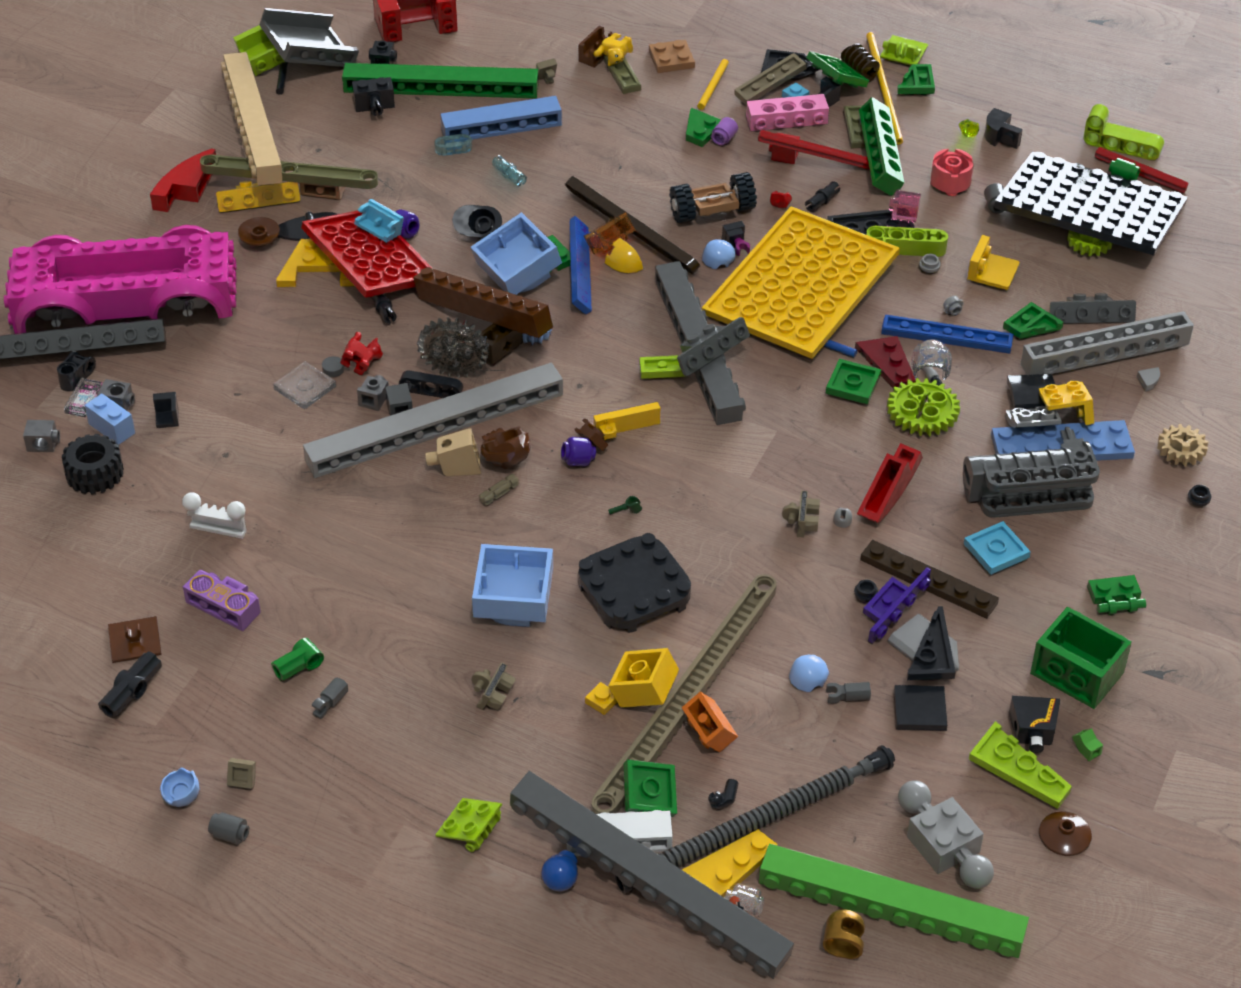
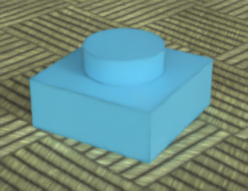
[782,82,810,98]

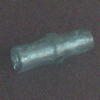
[492,155,527,186]

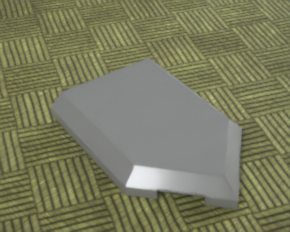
[888,614,959,671]

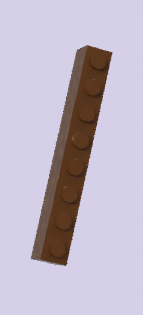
[413,267,553,338]

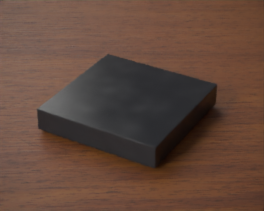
[894,685,948,731]

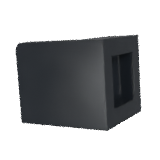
[818,76,841,107]
[153,392,179,428]

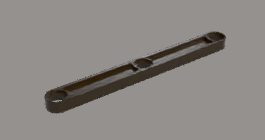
[565,176,700,274]

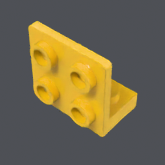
[967,235,1020,290]
[1039,381,1094,425]

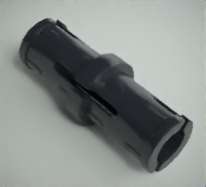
[805,181,840,212]
[372,294,397,324]

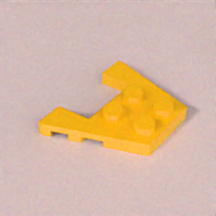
[276,238,354,287]

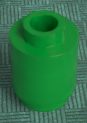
[1108,158,1140,181]

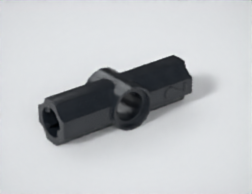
[98,651,162,718]

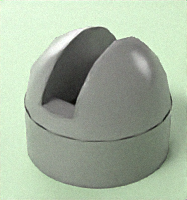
[833,507,852,528]

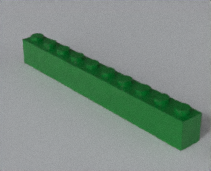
[342,63,539,99]

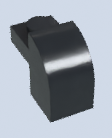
[984,108,1023,149]

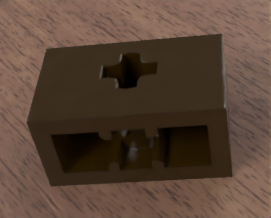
[476,324,523,365]

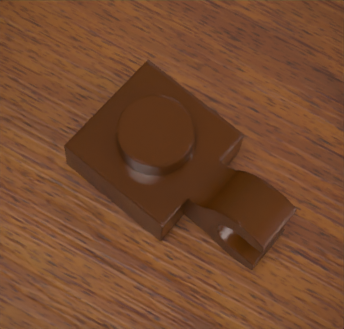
[575,418,608,451]

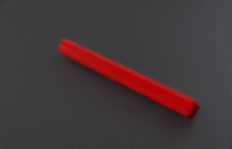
[758,130,870,170]

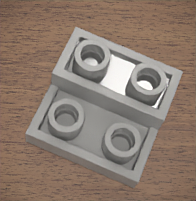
[1005,406,1062,428]

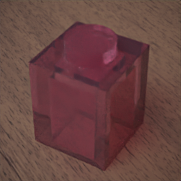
[889,190,921,223]

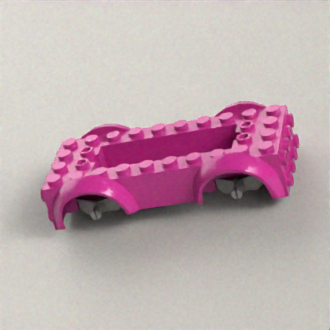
[4,225,237,334]

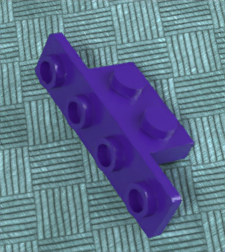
[863,567,931,644]

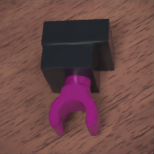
[722,221,750,256]

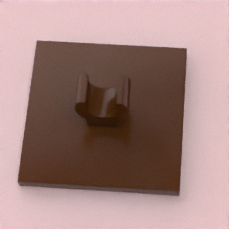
[108,616,162,663]

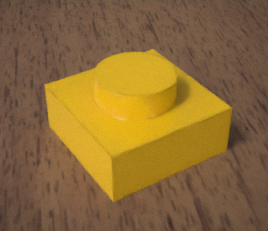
[585,682,617,715]

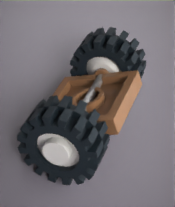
[669,172,757,223]

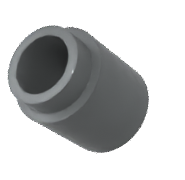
[984,183,1004,213]
[208,812,250,845]

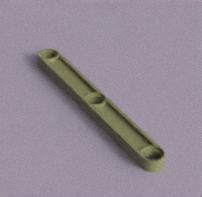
[200,155,378,189]

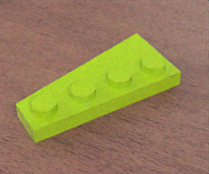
[969,721,1072,809]

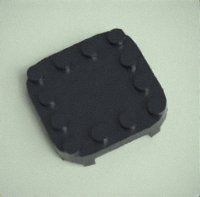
[578,533,691,633]

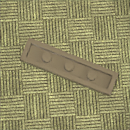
[734,53,806,106]

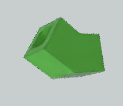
[1072,728,1103,761]

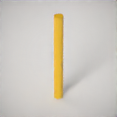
[697,59,729,110]

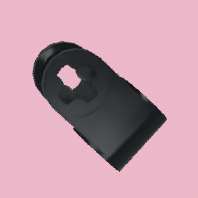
[57,351,96,391]

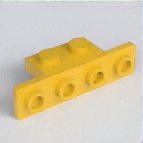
[216,181,300,212]

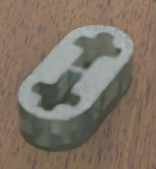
[434,134,472,156]

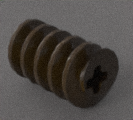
[841,44,880,82]

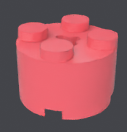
[930,149,973,196]

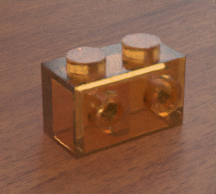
[584,212,635,254]

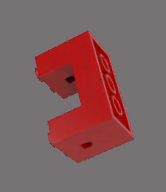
[373,0,458,42]

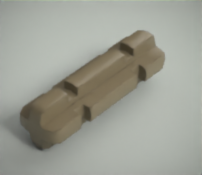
[479,474,519,506]

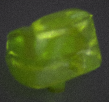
[958,119,979,137]

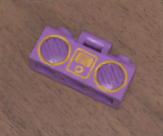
[183,570,261,631]

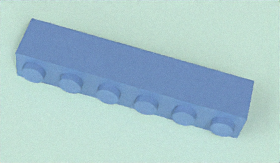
[440,96,562,144]

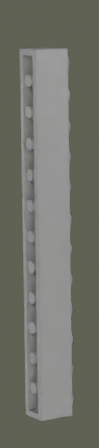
[303,362,563,478]

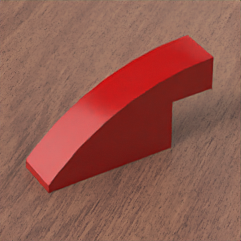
[150,149,216,212]
[857,443,923,523]

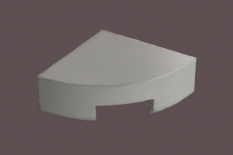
[1137,367,1160,391]

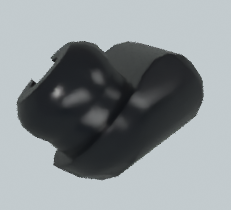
[708,779,739,809]

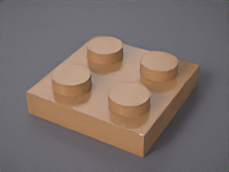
[649,39,695,73]

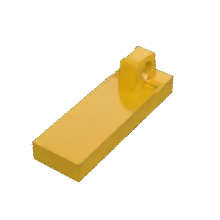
[593,402,661,440]

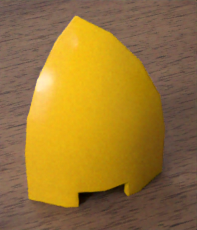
[605,238,643,273]

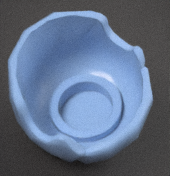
[702,239,735,269]
[789,654,829,692]
[160,768,200,807]

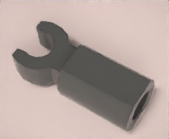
[312,677,348,719]
[826,682,871,704]

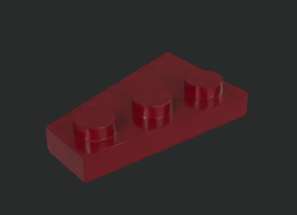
[855,336,916,388]

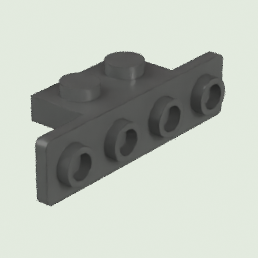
[1050,293,1136,323]
[677,317,750,376]

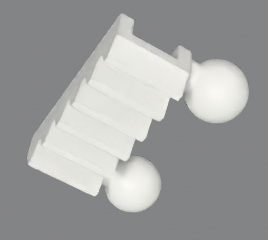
[182,492,246,539]

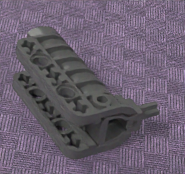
[963,427,1100,518]

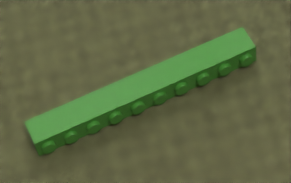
[759,843,1029,958]

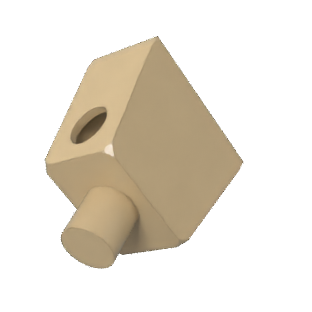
[425,428,481,476]

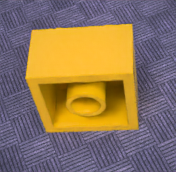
[608,648,679,707]

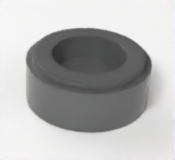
[322,356,344,377]

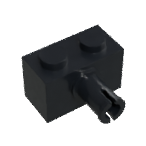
[352,77,395,116]

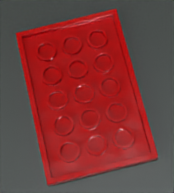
[301,210,432,298]

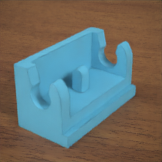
[354,199,404,243]

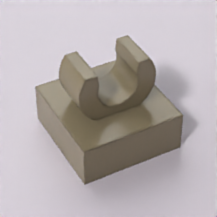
[536,58,557,84]
[227,758,256,789]

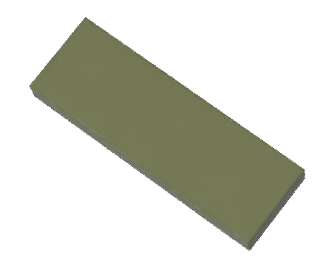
[604,55,641,94]
[843,105,866,149]

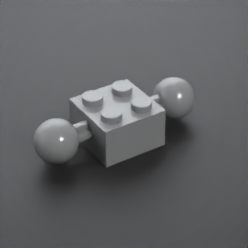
[898,780,994,889]

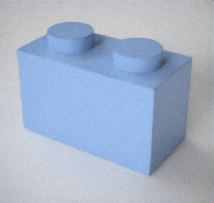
[85,393,135,445]

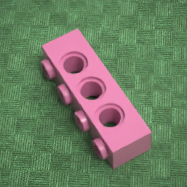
[746,94,829,131]

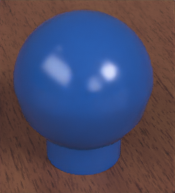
[541,850,578,892]

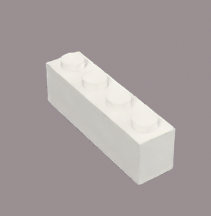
[567,810,672,856]

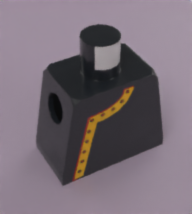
[1009,695,1060,753]

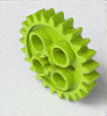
[887,378,960,436]

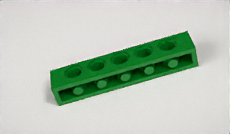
[859,97,904,196]

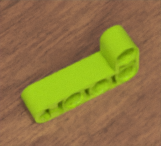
[1084,104,1164,160]
[866,226,948,257]

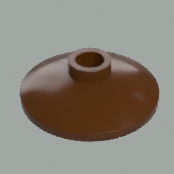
[238,217,280,246]
[1039,811,1092,856]

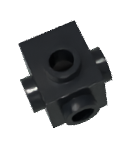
[369,40,397,64]

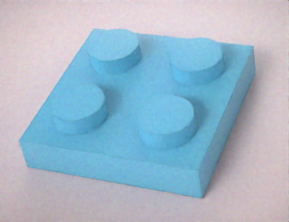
[964,521,1031,575]

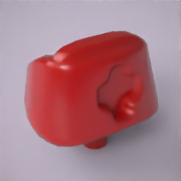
[770,191,792,208]

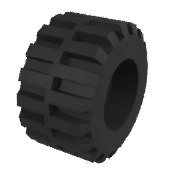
[62,434,124,494]

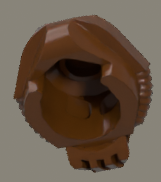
[481,426,531,469]

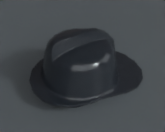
[452,205,502,238]

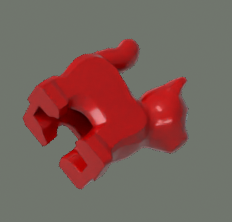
[340,332,383,375]

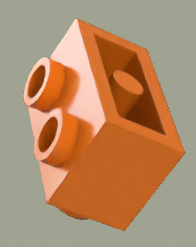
[681,692,738,753]

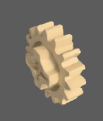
[1157,424,1208,466]

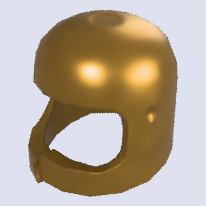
[823,909,865,959]

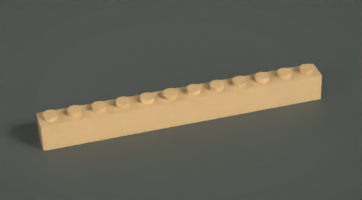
[221,52,283,185]

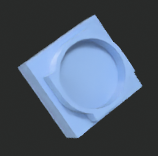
[470,212,562,295]
[472,544,553,627]

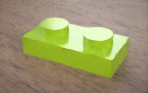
[639,355,685,379]

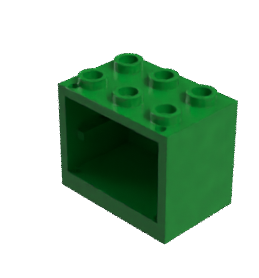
[1030,606,1132,709]

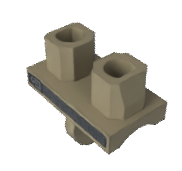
[782,491,820,538]
[471,662,516,710]

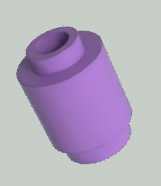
[711,117,738,145]

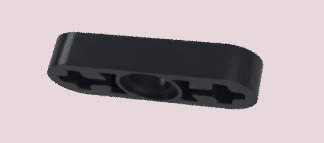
[399,370,463,398]

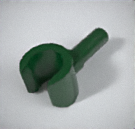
[608,496,642,515]

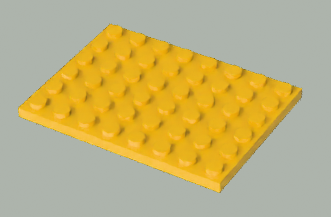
[702,206,900,359]

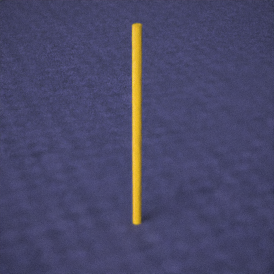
[866,32,903,145]

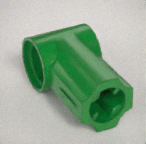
[271,638,324,681]

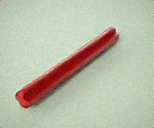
[1095,147,1189,193]

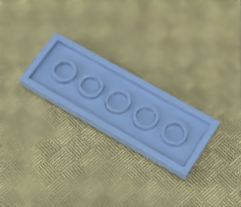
[991,420,1135,461]

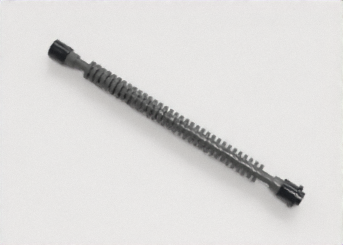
[615,745,895,894]

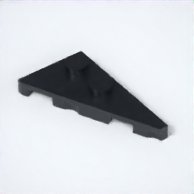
[907,606,956,681]

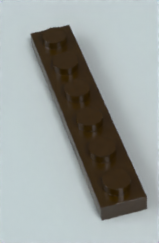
[860,539,999,619]

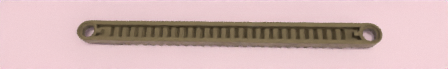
[592,574,777,814]

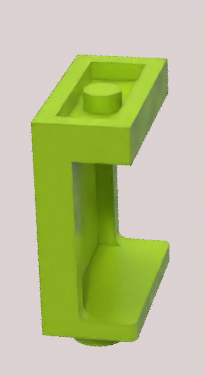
[233,25,285,76]

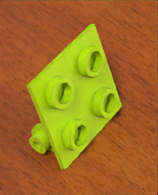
[880,35,928,66]
[435,798,502,852]

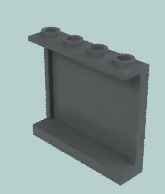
[259,8,359,67]

